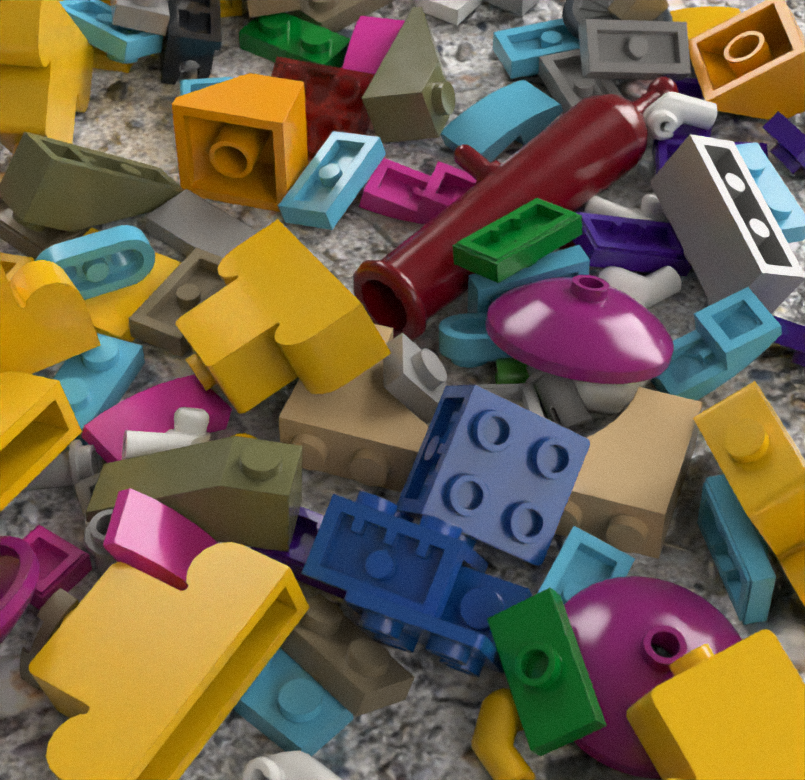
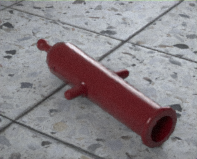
[353,77,679,342]

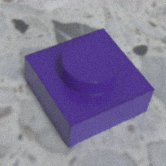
[762,111,805,174]

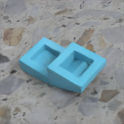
[440,80,563,162]
[651,287,782,401]

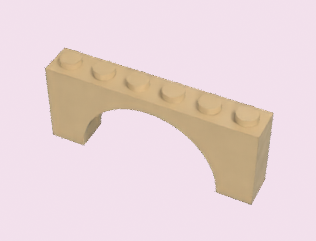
[279,324,702,559]

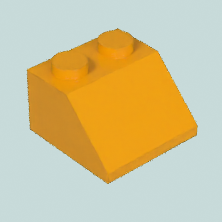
[688,0,805,120]
[172,73,308,212]

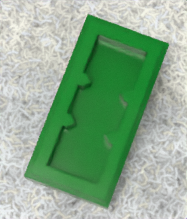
[452,198,582,283]
[487,588,607,756]

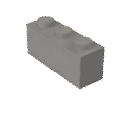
[650,134,805,314]

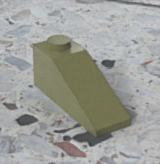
[362,6,455,143]
[0,131,184,232]
[86,436,303,552]

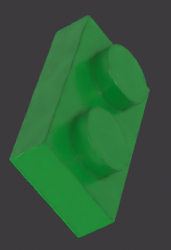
[238,12,350,83]

